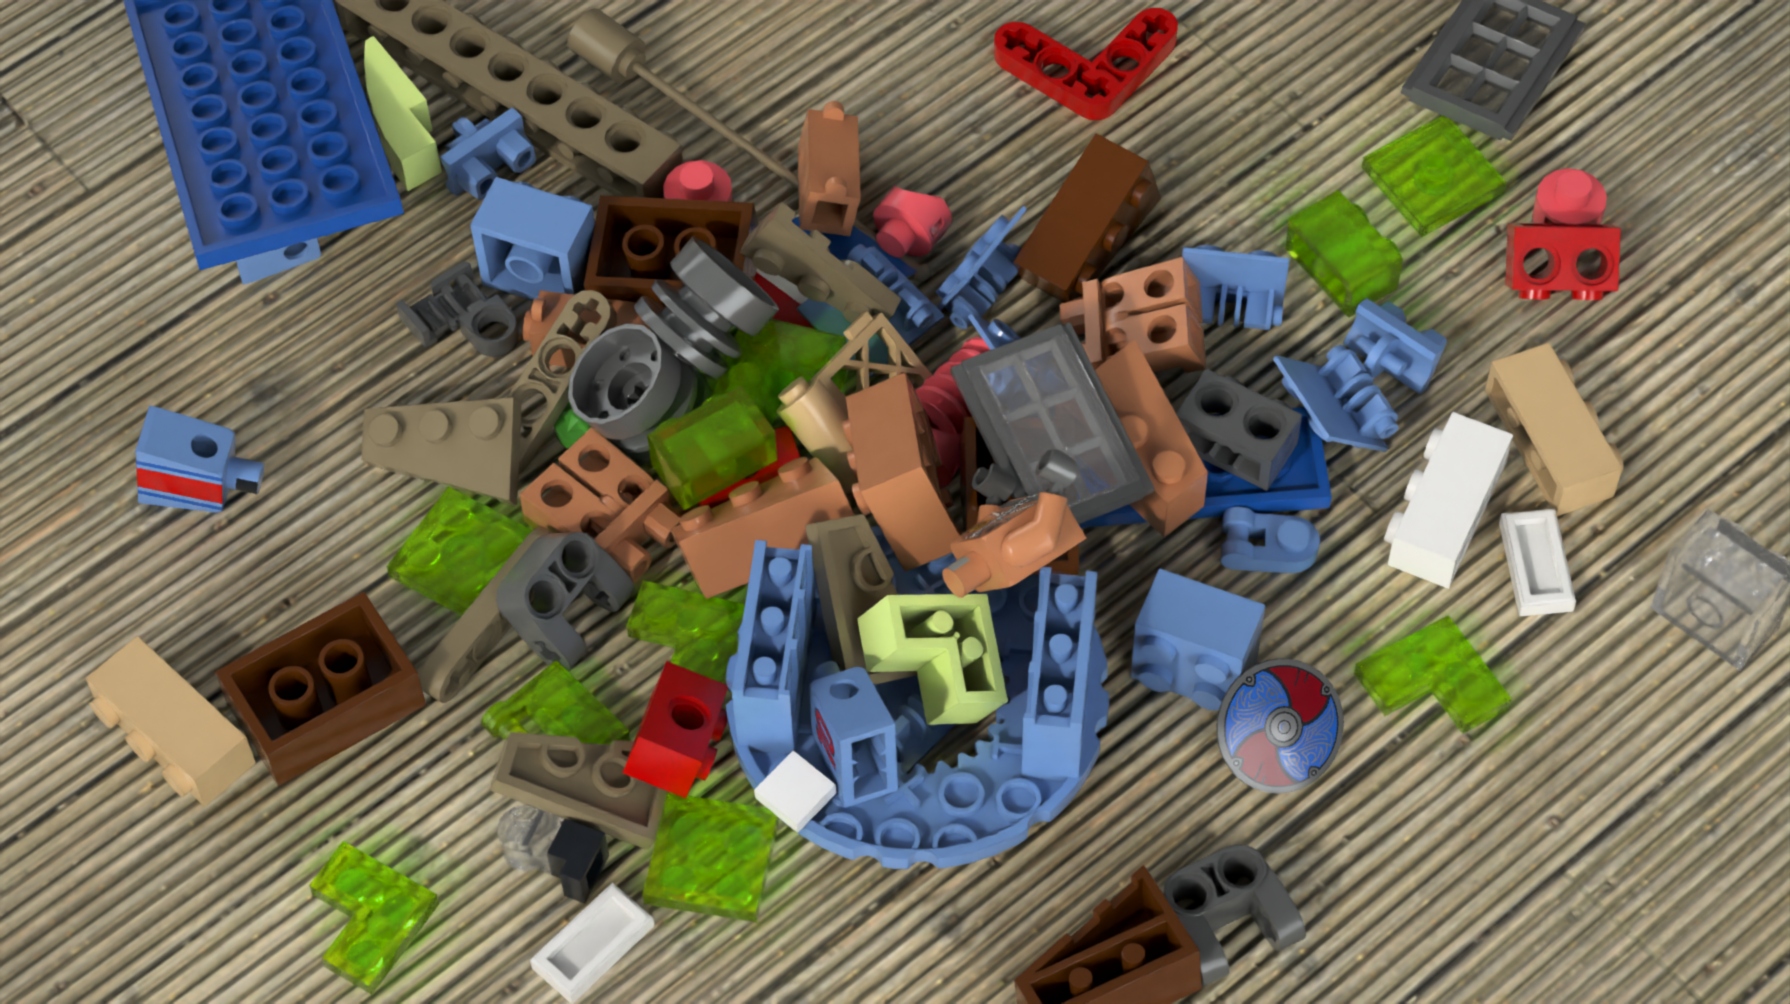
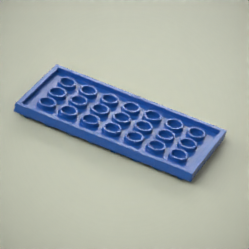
[123,0,404,270]

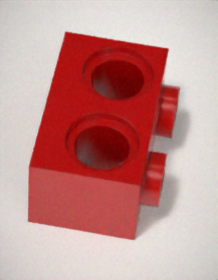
[1505,223,1621,300]

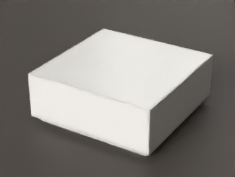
[754,750,837,833]

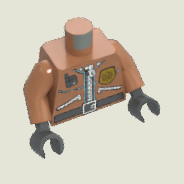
[942,449,1087,598]

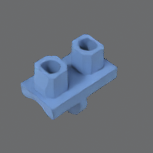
[440,107,536,200]
[1343,298,1447,394]

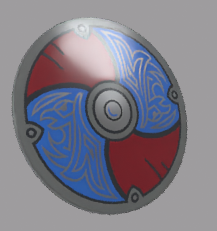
[1216,658,1344,794]

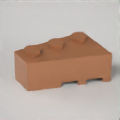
[1055,340,1208,537]
[842,372,962,572]
[670,457,855,599]

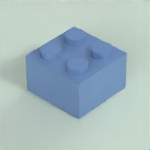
[470,177,595,301]
[1131,568,1265,711]

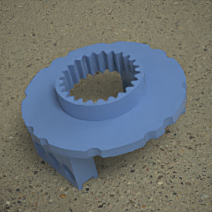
[726,526,1109,869]

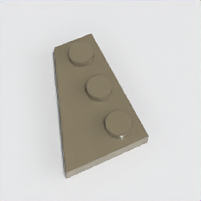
[740,202,901,324]
[361,397,521,506]
[805,514,917,685]
[489,732,669,850]

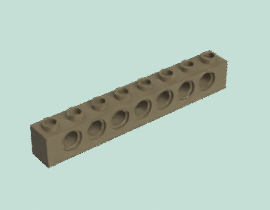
[335,0,683,198]

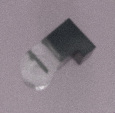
[497,805,609,904]

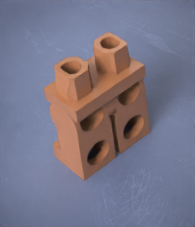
[1060,257,1206,373]
[520,427,682,583]

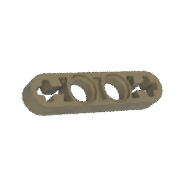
[507,290,617,474]
[419,526,566,703]

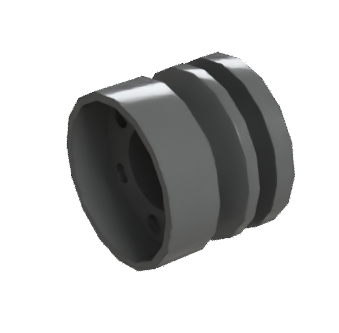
[634,236,779,379]
[568,324,712,465]

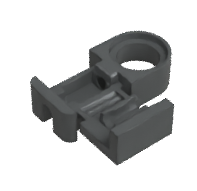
[396,262,519,357]

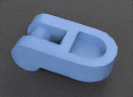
[1221,507,1320,573]

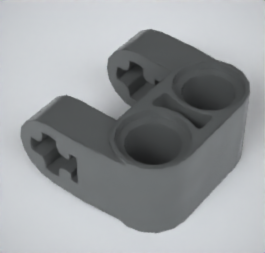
[496,532,635,672]
[1163,844,1306,988]

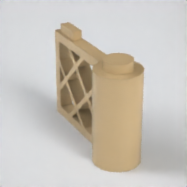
[776,311,932,494]

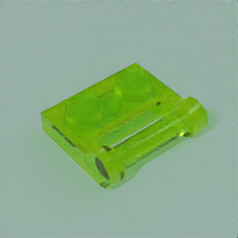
[481,660,631,745]

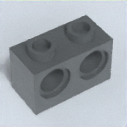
[1176,369,1302,491]

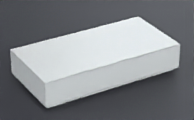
[1499,509,1576,616]
[530,882,654,1004]

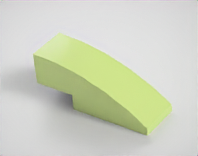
[364,36,442,191]

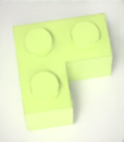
[857,594,1008,725]

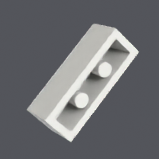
[1384,412,1513,589]

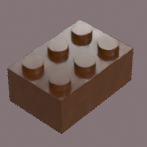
[584,195,759,307]
[215,591,426,787]

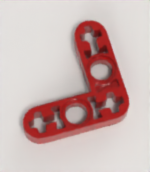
[994,8,1178,120]

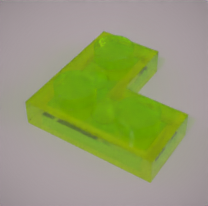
[626,580,745,684]
[1354,615,1512,734]
[309,841,439,995]

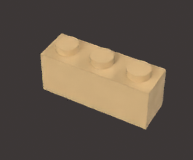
[1485,343,1623,516]
[86,636,256,807]

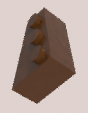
[1013,133,1161,302]
[1014,865,1202,1004]

